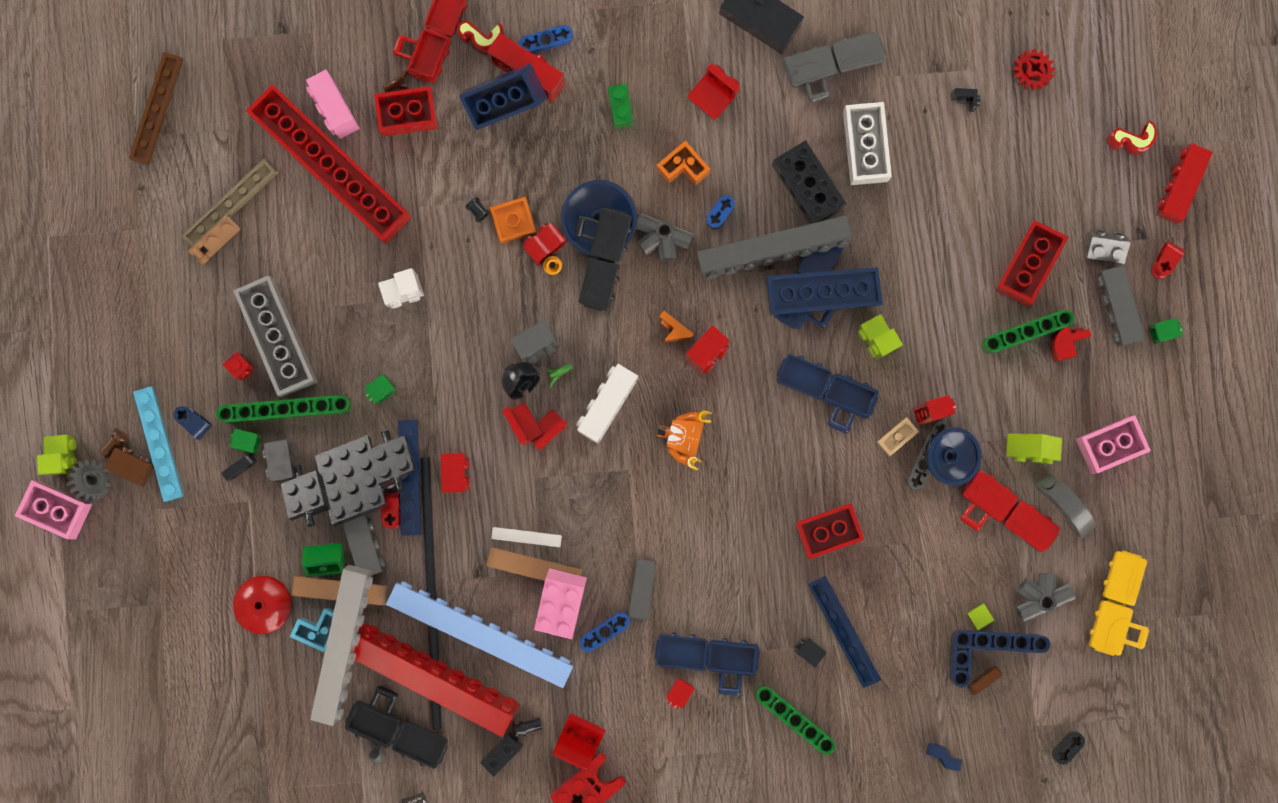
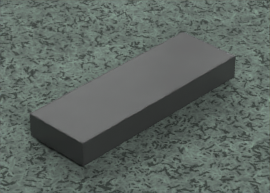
[629,559,656,620]

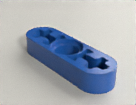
[519,25,573,54]
[580,612,630,652]

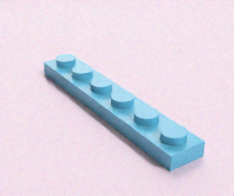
[133,386,184,502]

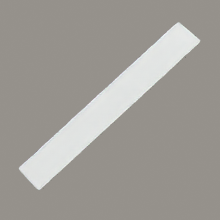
[492,527,562,547]

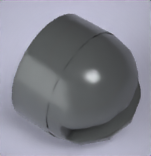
[368,746,386,764]

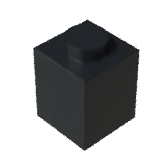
[795,637,827,668]

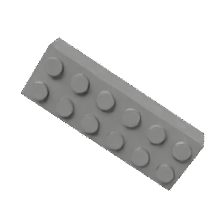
[233,275,318,398]

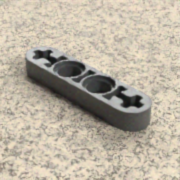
[907,421,949,491]

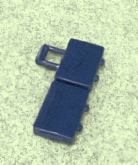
[773,246,844,330]
[777,354,879,433]
[655,632,760,696]

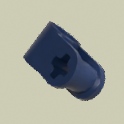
[173,406,212,440]

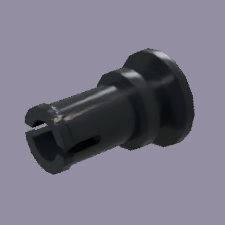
[512,717,543,740]

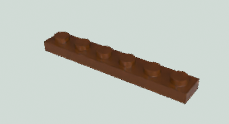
[129,52,184,165]

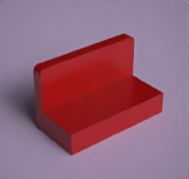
[502,402,543,446]
[532,409,568,451]

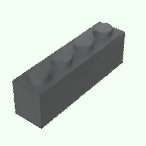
[1096,265,1145,347]
[343,514,386,576]

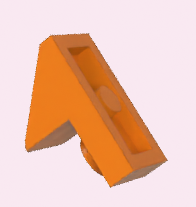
[659,311,694,342]

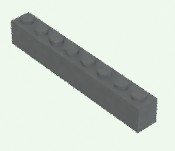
[697,215,852,279]

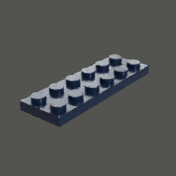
[765,267,883,315]

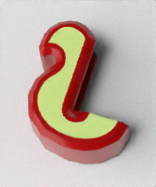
[457,20,505,55]
[1107,120,1157,155]

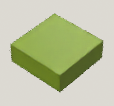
[966,603,994,630]

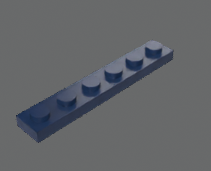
[398,420,421,536]
[808,576,881,688]

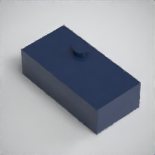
[459,63,547,130]

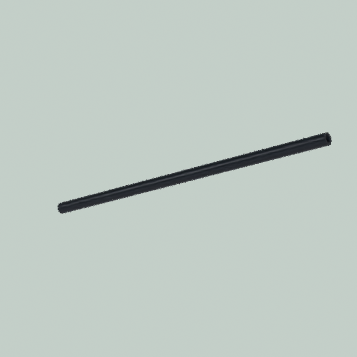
[421,457,442,730]

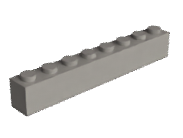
[310,565,373,726]

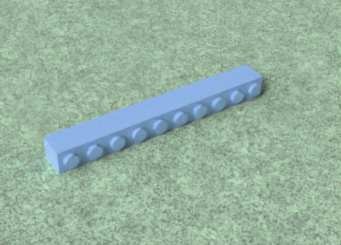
[386,581,573,688]

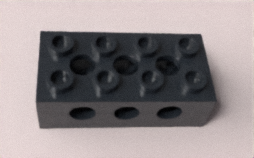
[772,140,846,224]

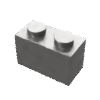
[262,439,296,482]

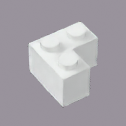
[378,268,424,309]

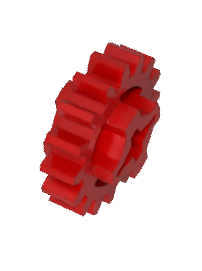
[1012,49,1055,91]

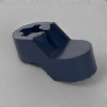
[926,743,963,771]

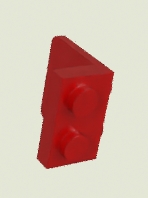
[688,63,741,120]
[552,713,606,770]

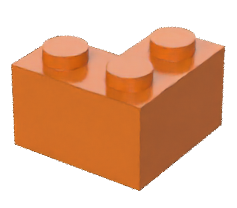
[656,141,710,186]

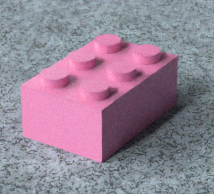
[306,70,360,139]
[1076,415,1151,474]
[15,480,92,539]
[534,568,587,639]

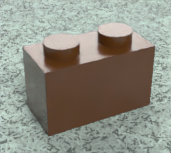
[105,446,154,486]

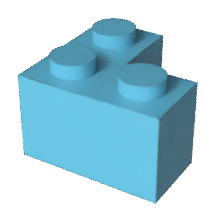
[290,608,334,653]

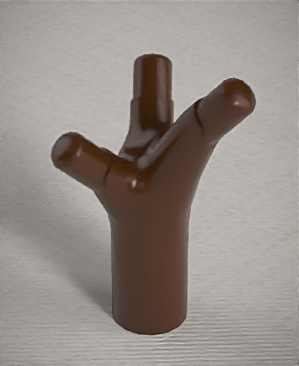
[382,70,408,92]

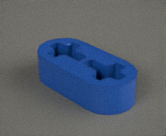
[706,196,735,229]

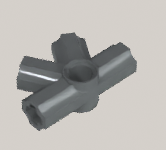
[636,213,694,261]
[1015,573,1076,622]

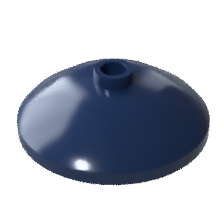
[927,427,981,486]

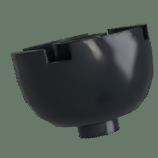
[501,362,540,400]

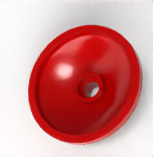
[233,576,292,634]

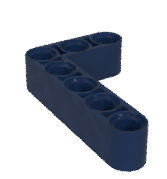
[949,629,1050,688]

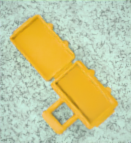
[1089,551,1149,656]

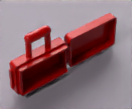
[393,0,468,83]
[961,470,1060,552]

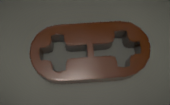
[967,666,1002,695]

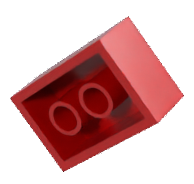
[374,86,439,137]
[685,325,730,375]
[794,503,865,560]

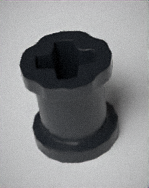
[465,197,490,223]

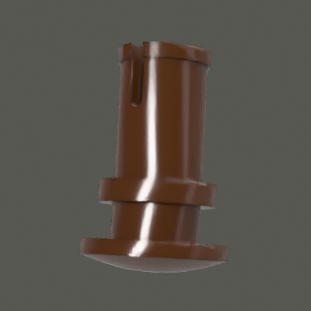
[99,428,130,458]

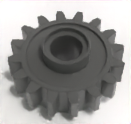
[66,459,111,503]

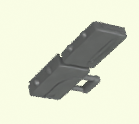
[784,32,885,103]

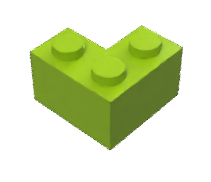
[858,314,903,360]
[1006,434,1062,464]
[37,435,78,476]

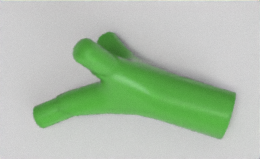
[547,363,573,388]

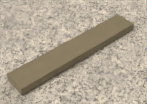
[181,159,278,247]

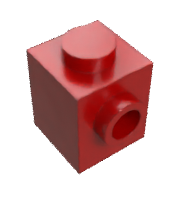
[222,351,255,381]

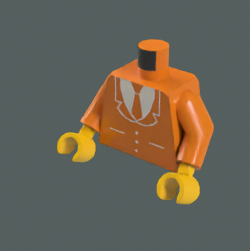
[657,411,712,470]

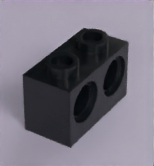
[480,732,523,777]

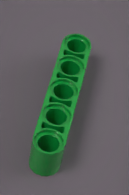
[981,310,1074,354]
[755,685,835,755]

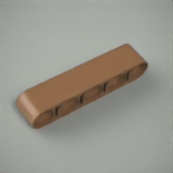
[486,547,582,581]
[292,576,388,605]

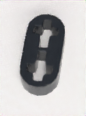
[221,453,257,482]
[1052,731,1085,765]

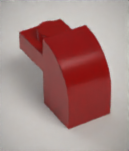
[1050,326,1091,362]

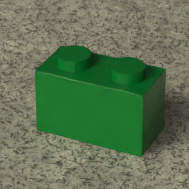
[608,84,633,129]
[302,543,346,577]

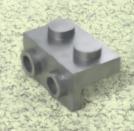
[1086,229,1131,264]

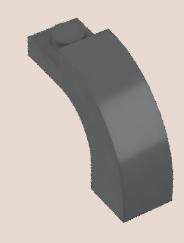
[1035,474,1097,539]

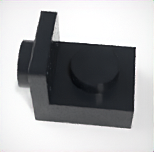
[951,88,980,112]

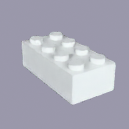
[843,102,892,185]
[576,364,638,444]

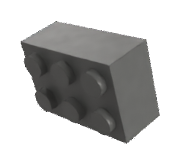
[511,320,559,366]

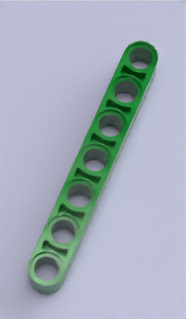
[216,395,352,424]

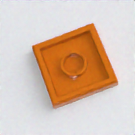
[489,196,537,244]

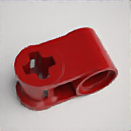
[1151,241,1185,279]
[381,491,401,529]

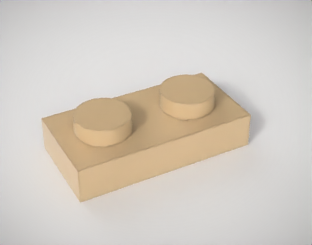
[877,417,919,457]

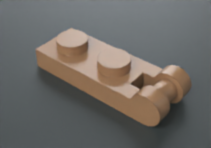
[188,214,241,265]

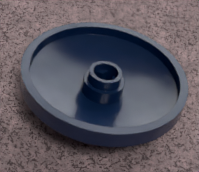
[561,180,638,257]

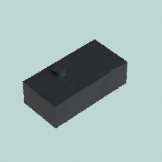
[719,0,804,54]

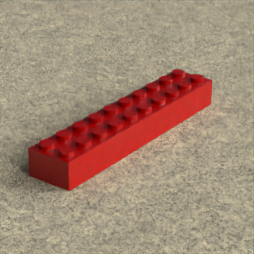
[246,84,412,245]
[354,623,520,737]

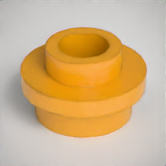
[543,256,562,275]

